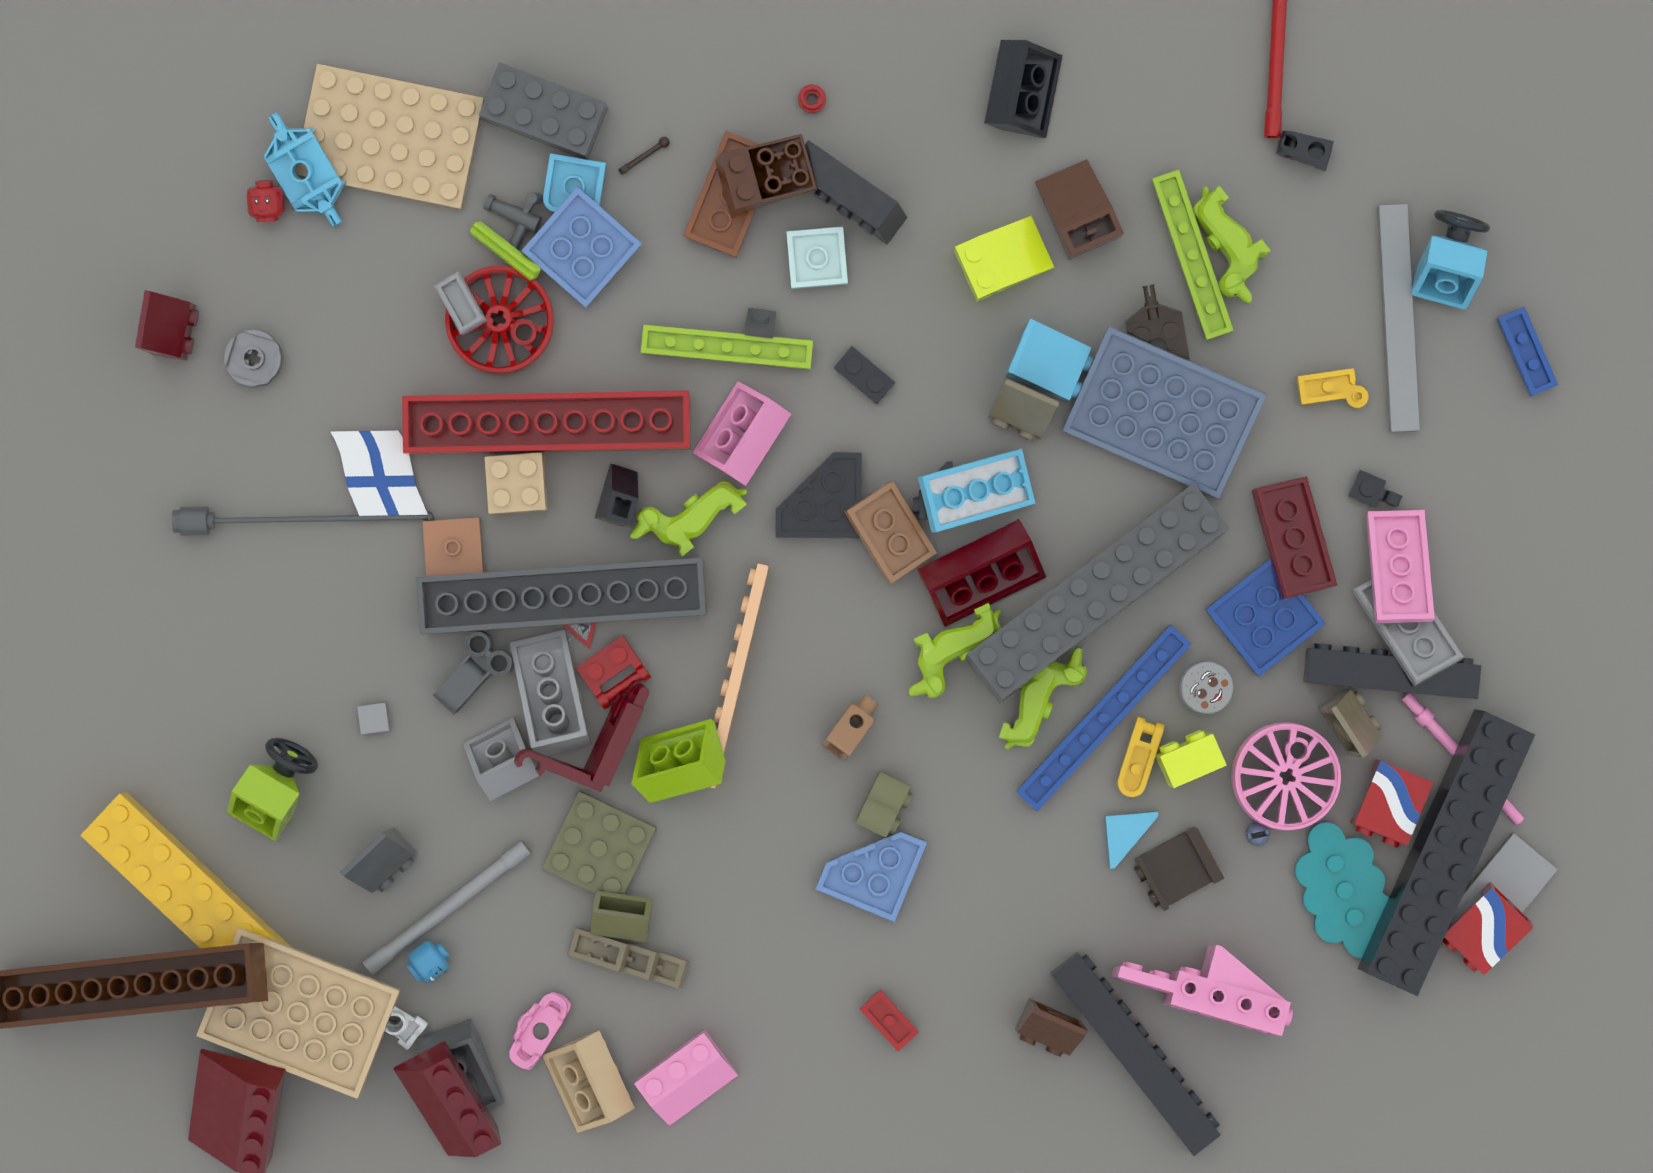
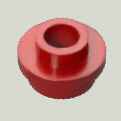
[798,84,826,113]

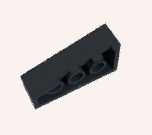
[805,140,907,245]

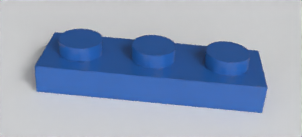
[1496,307,1558,397]

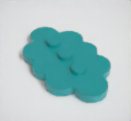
[1294,822,1389,958]

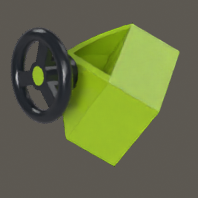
[227,738,318,842]

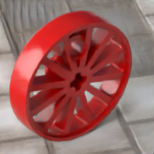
[445,266,554,374]

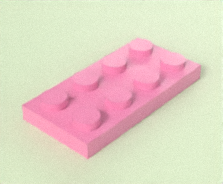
[1366,510,1435,623]

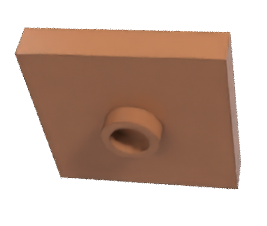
[422,517,484,576]

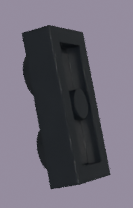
[834,346,895,404]

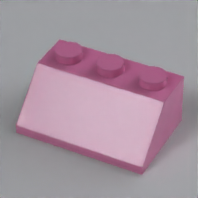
[692,381,791,486]
[634,1029,738,1126]

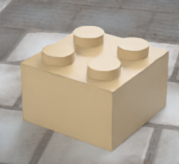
[485,453,549,515]

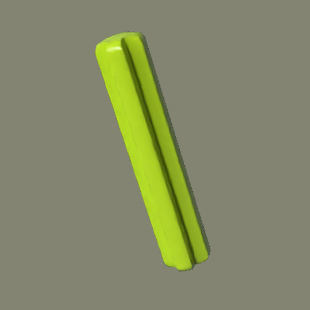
[470,221,541,280]

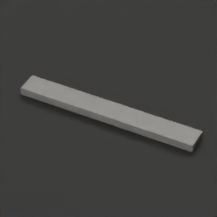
[1378,204,1420,432]

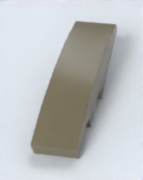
[568,928,690,989]

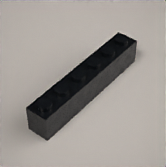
[1303,643,1481,699]

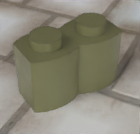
[855,770,913,838]

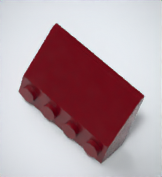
[188,1049,286,1173]

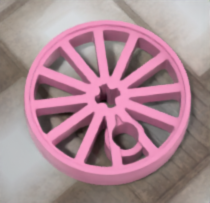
[1231,722,1341,831]

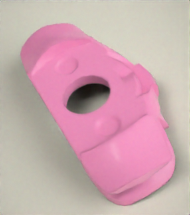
[509,992,571,1070]

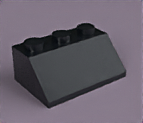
[984,40,1063,138]

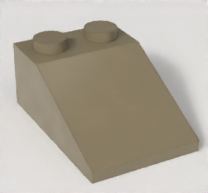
[988,379,1060,441]
[1318,689,1382,758]

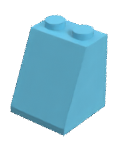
[1005,319,1094,403]

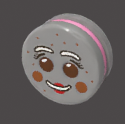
[1179,661,1234,714]

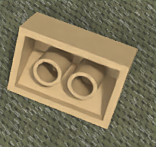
[542,1031,635,1133]

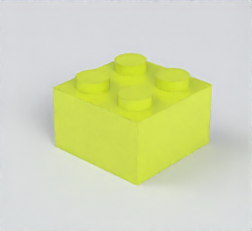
[1155,730,1227,788]

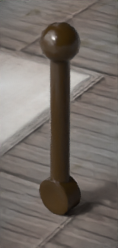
[618,137,670,175]

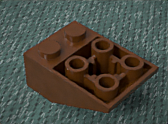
[715,134,817,215]
[1035,159,1124,260]

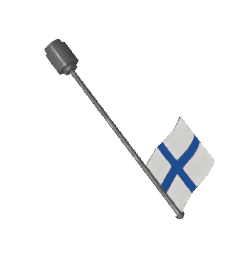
[172,430,434,536]

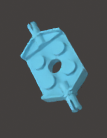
[264,112,346,227]

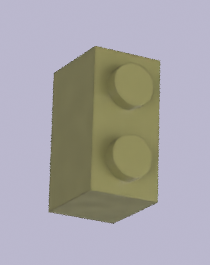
[590,890,653,942]

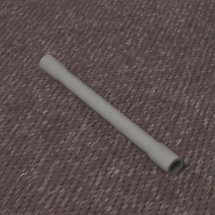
[363,840,532,975]

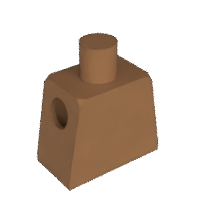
[821,695,878,761]

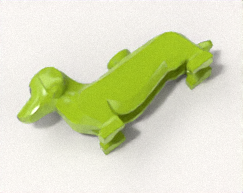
[1193,186,1271,305]
[629,480,747,557]
[908,603,1002,699]
[999,648,1087,750]

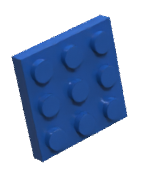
[1205,558,1326,677]

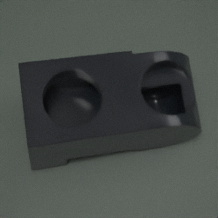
[1276,131,1334,171]

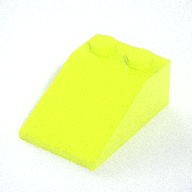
[954,216,1054,302]

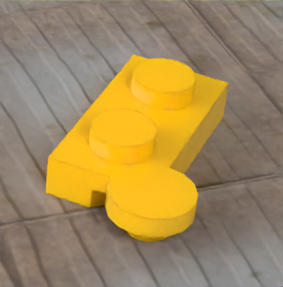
[1296,368,1369,408]

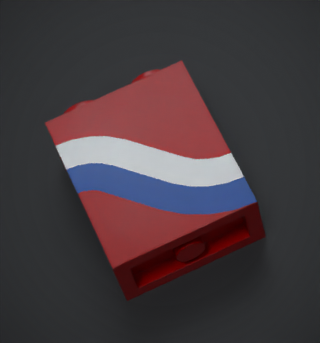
[1350,760,1434,848]
[1443,882,1533,975]

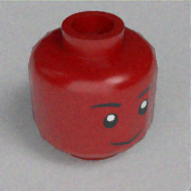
[247,180,285,222]

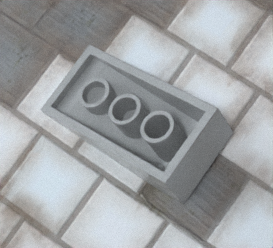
[510,629,592,756]

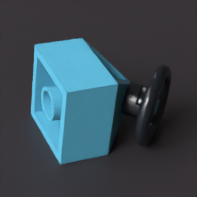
[1411,210,1490,310]

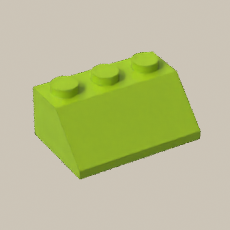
[631,719,725,803]

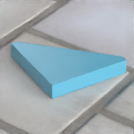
[1105,811,1158,869]

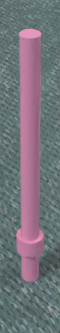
[1401,693,1524,825]

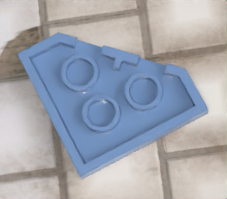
[815,831,927,922]

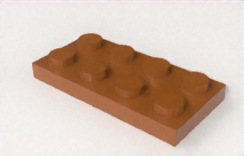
[683,131,758,258]

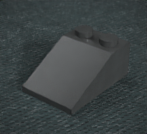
[340,828,417,893]
[418,1019,504,1110]

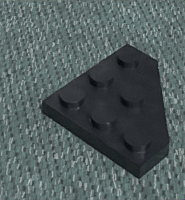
[776,452,862,538]

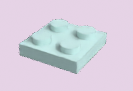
[786,227,848,289]

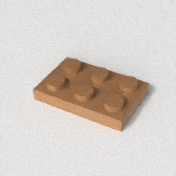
[844,481,937,584]

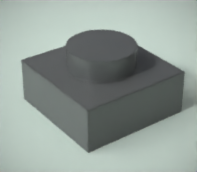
[744,308,776,339]

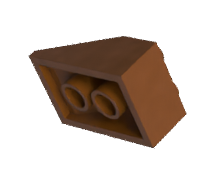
[1015,998,1088,1057]

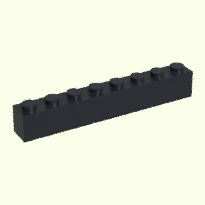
[1050,952,1221,1156]

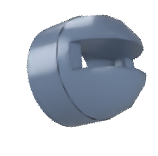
[1246,822,1269,846]

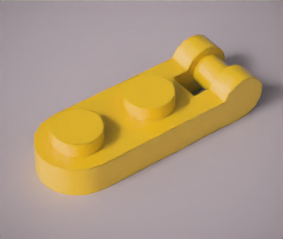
[1117,716,1165,797]

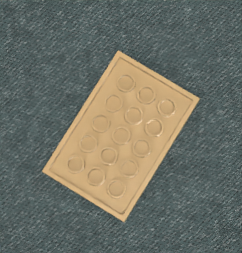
[295,64,485,210]
[196,927,401,1099]

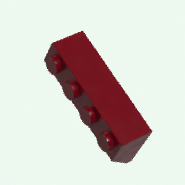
[917,519,1046,627]
[394,1041,501,1157]

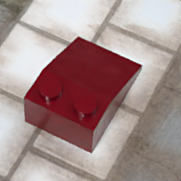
[135,290,199,361]

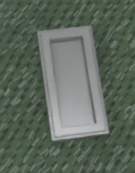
[434,271,487,336]

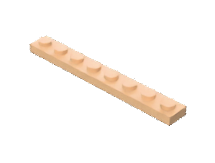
[710,564,769,788]

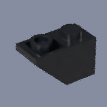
[595,464,638,526]

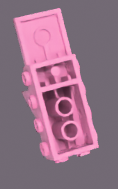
[1111,945,1293,1036]

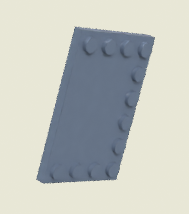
[1062,326,1267,499]

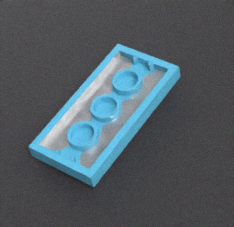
[918,449,1036,533]

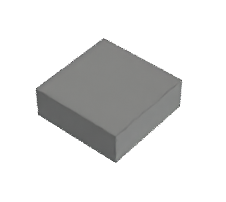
[357,702,390,735]

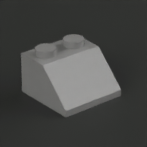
[463,718,539,801]

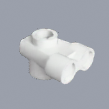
[385,1006,428,1050]

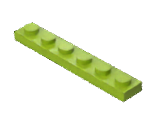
[1151,170,1234,341]
[641,325,813,370]

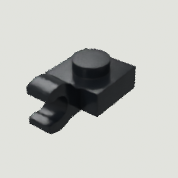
[1348,470,1403,508]

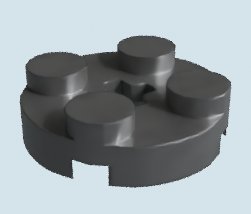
[224,330,283,387]

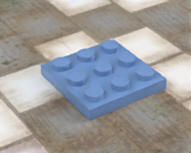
[522,186,642,308]

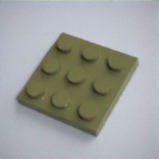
[542,791,656,894]

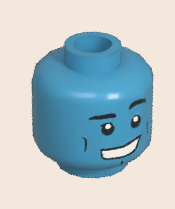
[406,940,450,983]

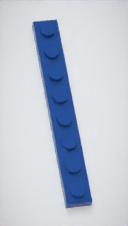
[1016,625,1192,811]

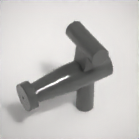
[483,193,543,250]

